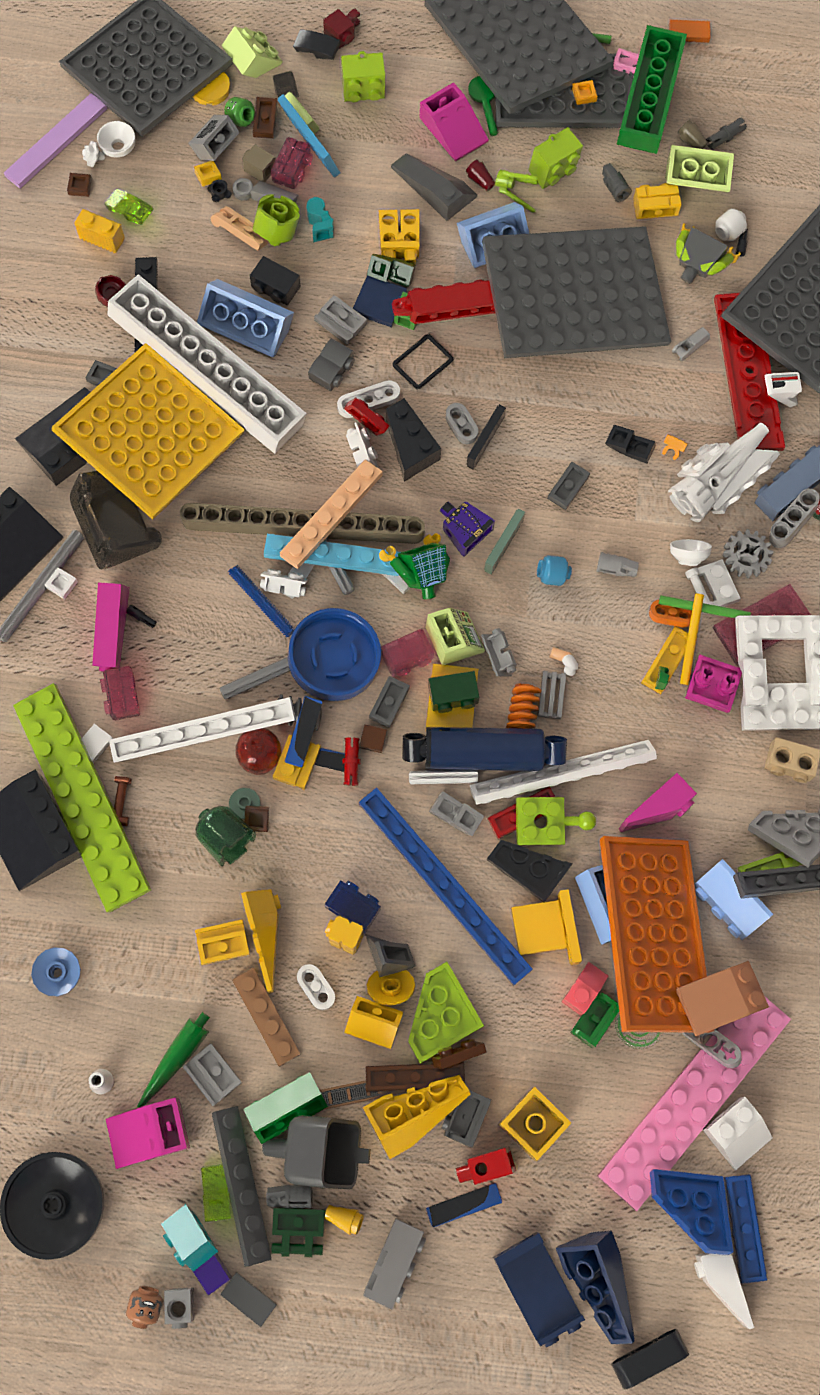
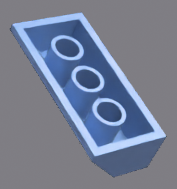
[197,279,294,358]

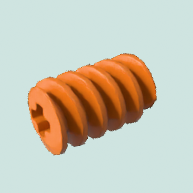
[506,683,542,729]

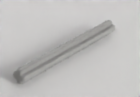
[0,530,84,642]

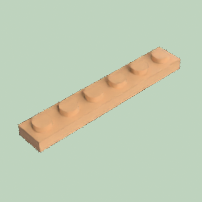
[280,460,383,569]

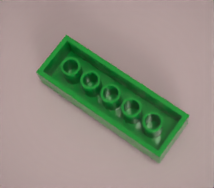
[616,25,687,154]

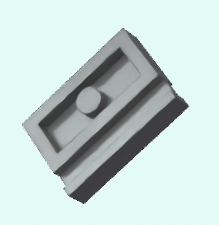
[314,295,367,345]
[182,1043,242,1106]

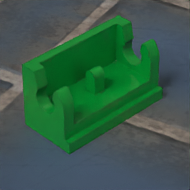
[570,992,619,1049]

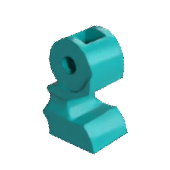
[306,197,334,243]

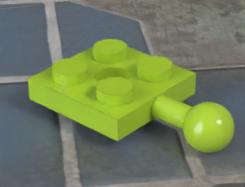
[516,797,596,845]

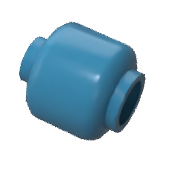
[537,555,572,586]

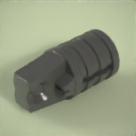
[602,163,632,202]
[266,1185,312,1209]

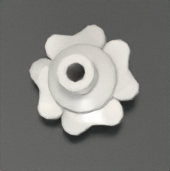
[82,141,105,167]

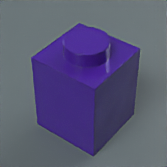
[193,1253,232,1296]

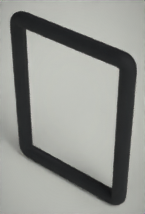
[392,334,454,389]

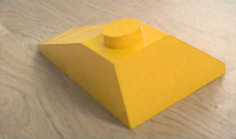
[241,889,281,994]
[362,1075,471,1160]

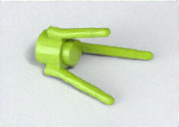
[495,169,538,213]

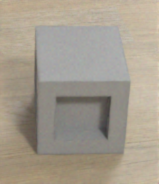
[164,1287,194,1329]

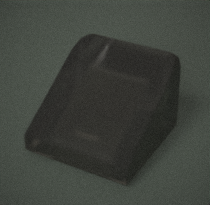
[273,71,299,98]

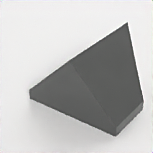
[365,934,416,977]

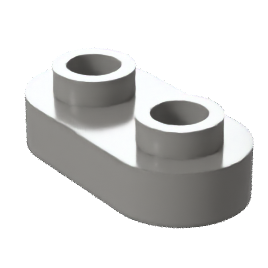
[445,403,478,444]

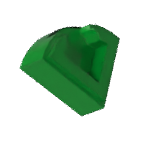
[655,666,669,690]

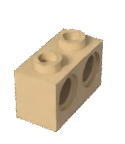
[764,737,820,783]

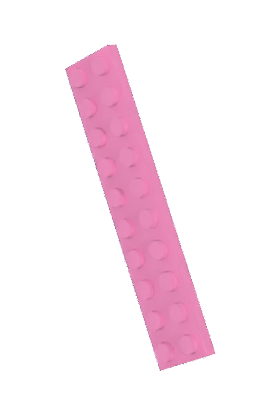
[597,997,791,1211]

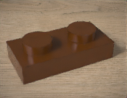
[253,97,278,139]
[431,1039,487,1069]

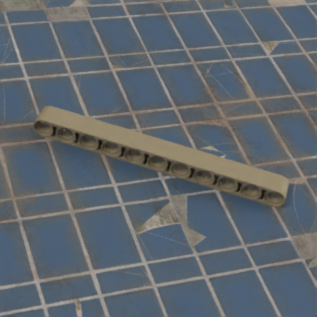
[179,503,425,544]

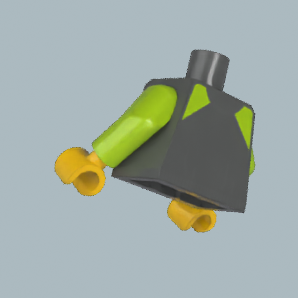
[676,223,741,284]

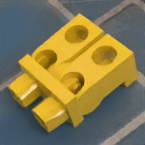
[379,209,419,265]

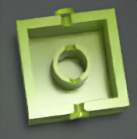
[341,51,385,102]
[528,127,583,189]

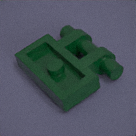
[271,1208,325,1258]

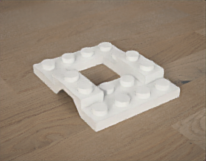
[735,615,820,731]

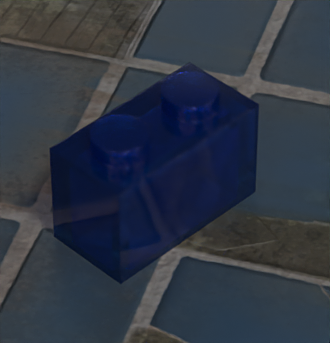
[325,880,381,934]

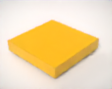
[511,900,567,956]

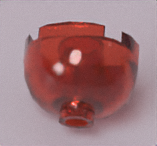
[235,728,282,775]

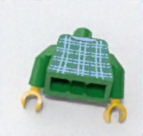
[379,533,450,599]

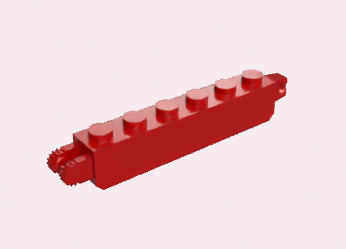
[392,279,495,324]

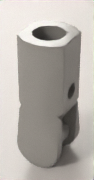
[672,327,710,361]

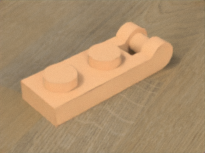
[211,206,269,251]

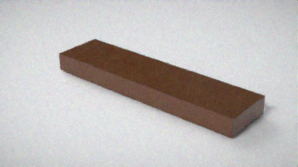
[366,1062,465,1092]

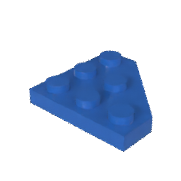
[650,1169,733,1255]

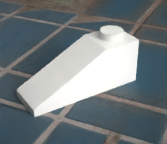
[694,1253,754,1329]

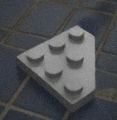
[748,810,820,868]

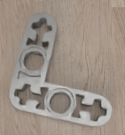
[682,1029,742,1068]

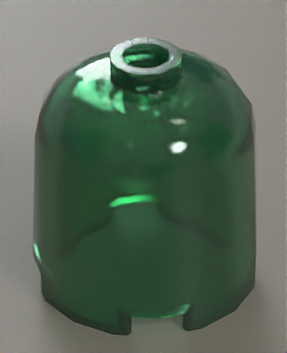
[195,806,256,867]

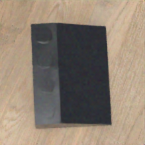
[15,387,90,486]
[0,486,64,601]
[0,769,82,891]

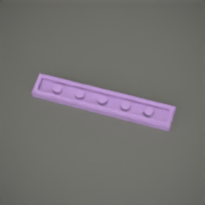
[4,93,107,189]

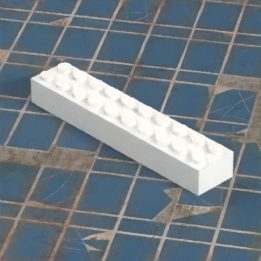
[108,274,307,454]

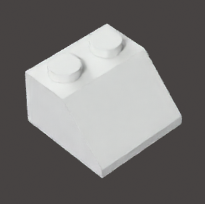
[703,1097,773,1170]

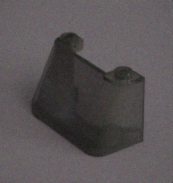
[70,471,162,570]

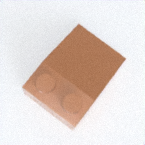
[676,961,769,1036]

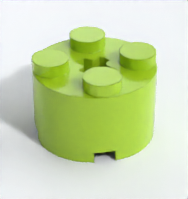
[253,194,300,246]

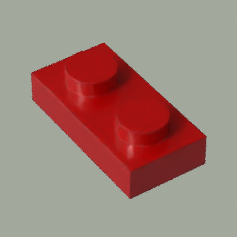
[343,398,390,436]

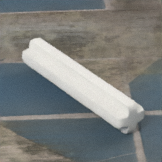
[409,770,478,784]

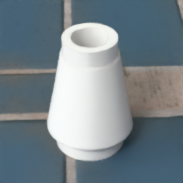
[89,1069,114,1094]

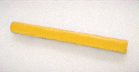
[680,593,704,685]

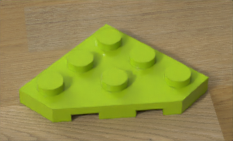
[408,962,484,1064]

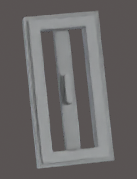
[538,671,566,719]

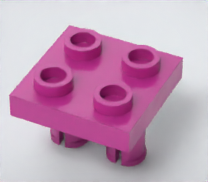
[685,654,742,713]

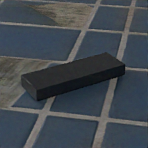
[466,404,506,470]

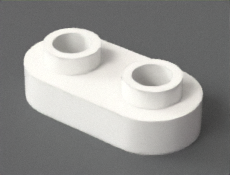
[297,964,335,1010]

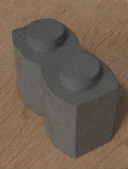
[308,338,355,391]

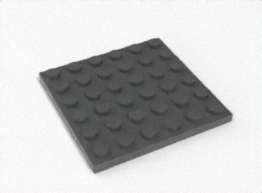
[59,0,233,137]

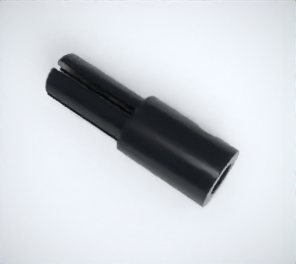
[736,229,748,257]
[126,604,157,628]

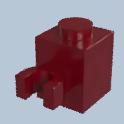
[323,8,360,49]

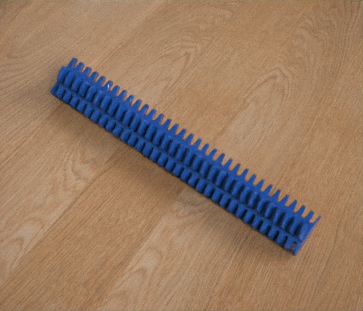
[228,565,295,637]

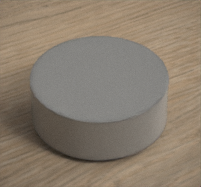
[233,178,253,201]

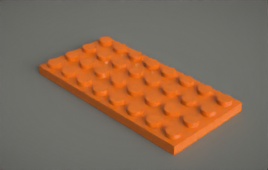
[600,836,714,1033]

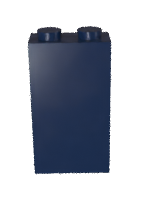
[493,1232,585,1348]

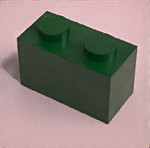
[428,671,480,713]

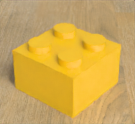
[498,1087,571,1161]

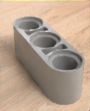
[769,489,820,548]

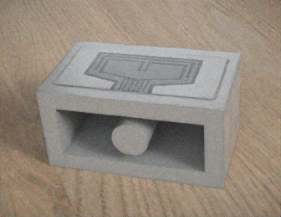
[188,115,240,161]

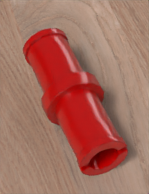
[342,737,361,786]

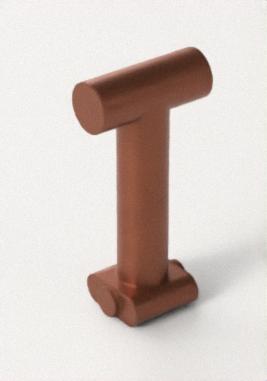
[114,776,132,826]

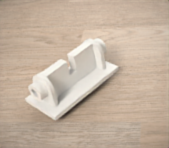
[346,422,378,467]
[260,569,308,598]

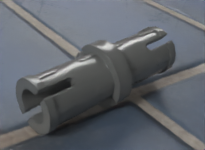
[706,117,747,150]

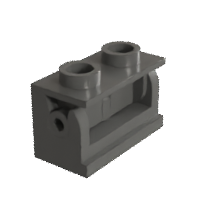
[441,1090,491,1148]

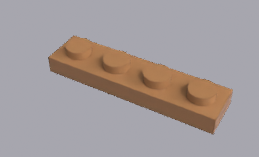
[232,968,301,1067]

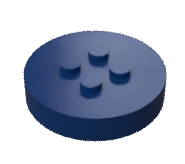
[288,608,381,701]

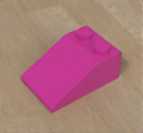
[619,773,697,832]

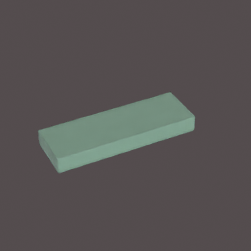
[484,508,525,575]

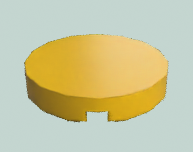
[193,72,230,105]

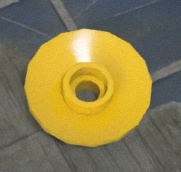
[367,970,415,1006]

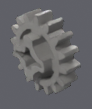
[723,529,773,578]

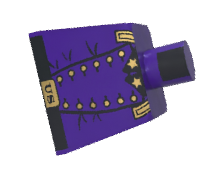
[440,502,495,557]

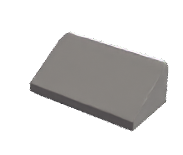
[251,181,298,202]

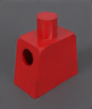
[456,1146,517,1185]

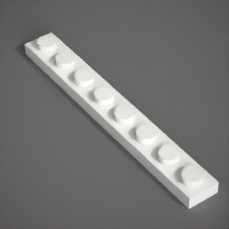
[109,697,296,763]
[470,740,657,805]

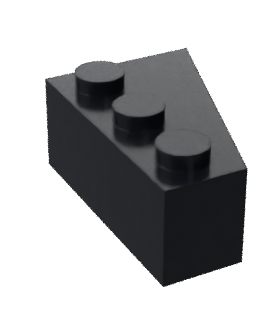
[386,398,441,482]

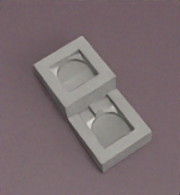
[429,791,484,836]

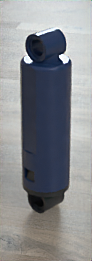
[402,727,567,771]

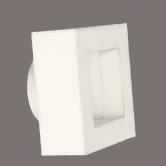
[45,567,78,600]

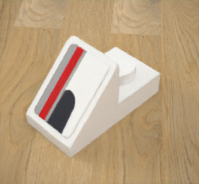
[765,372,802,407]

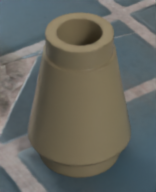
[678,120,708,149]

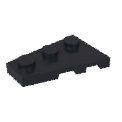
[487,840,572,902]

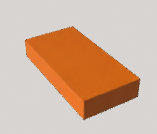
[669,19,710,43]

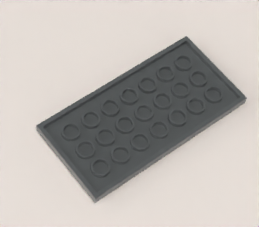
[495,54,637,128]

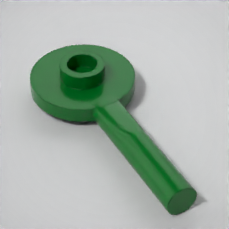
[468,76,498,136]

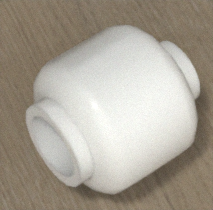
[715,209,747,242]

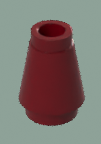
[466,159,495,192]

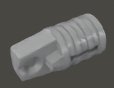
[596,552,639,577]

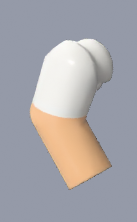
[549,647,578,676]

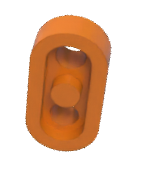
[649,600,692,628]

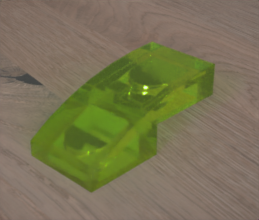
[105,189,154,225]
[201,1164,231,1222]

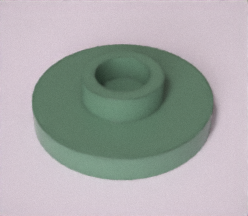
[229,788,261,819]

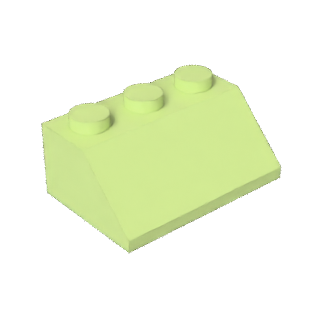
[665,145,734,192]

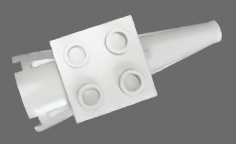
[668,423,780,522]

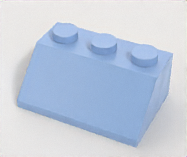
[457,202,529,268]
[694,859,773,940]
[575,865,611,945]

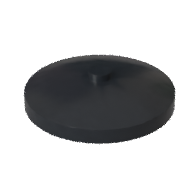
[0,1152,104,1260]

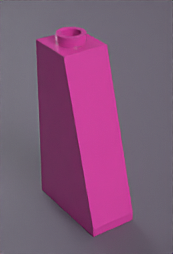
[92,582,130,672]

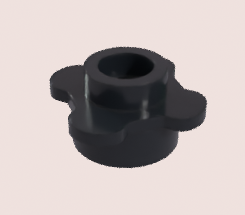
[207,180,231,202]

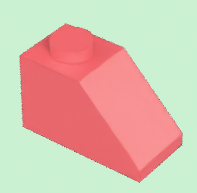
[561,962,608,1016]

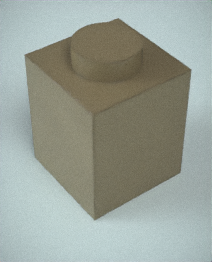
[242,144,276,182]

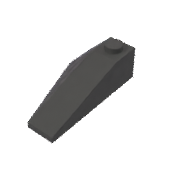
[391,153,478,221]

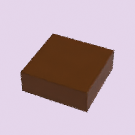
[67,173,92,197]
[359,724,387,753]
[244,806,270,832]

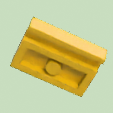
[273,734,321,790]
[195,919,250,966]

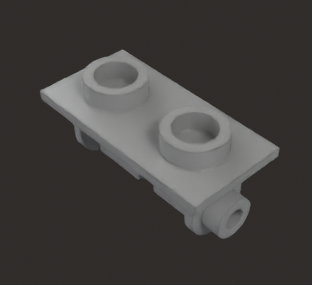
[481,628,517,677]

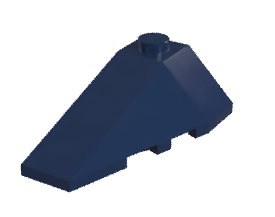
[556,1230,635,1345]

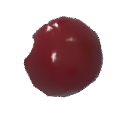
[95,275,126,307]

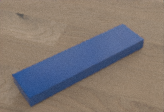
[724,1174,768,1284]

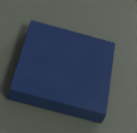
[353,275,407,328]

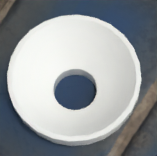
[97,121,135,158]
[670,539,712,566]

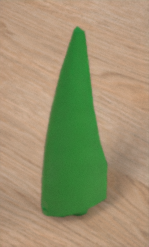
[137,1012,210,1108]

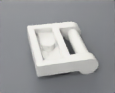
[685,559,741,614]

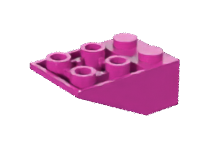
[419,82,489,161]
[106,1097,190,1169]

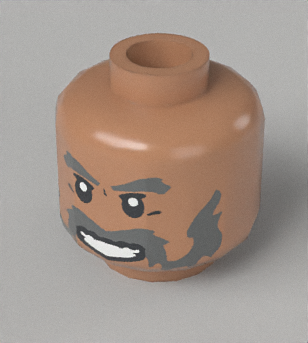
[126,1286,163,1329]

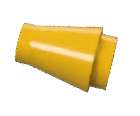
[324,1205,364,1235]

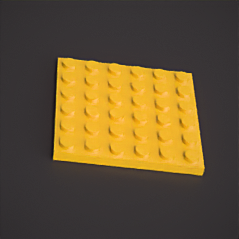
[52,343,245,519]

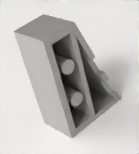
[363,1218,426,1309]

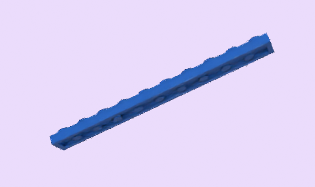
[359,787,533,986]

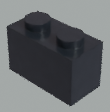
[250,256,301,306]

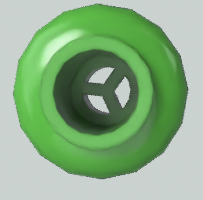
[224,97,255,127]

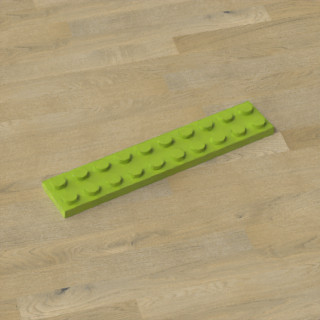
[13,683,151,913]

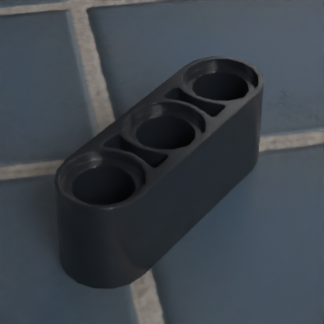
[611,1329,690,1390]

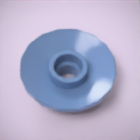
[31,947,81,997]

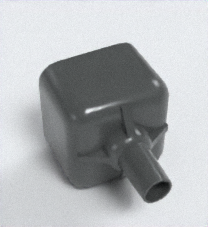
[262,1115,371,1190]

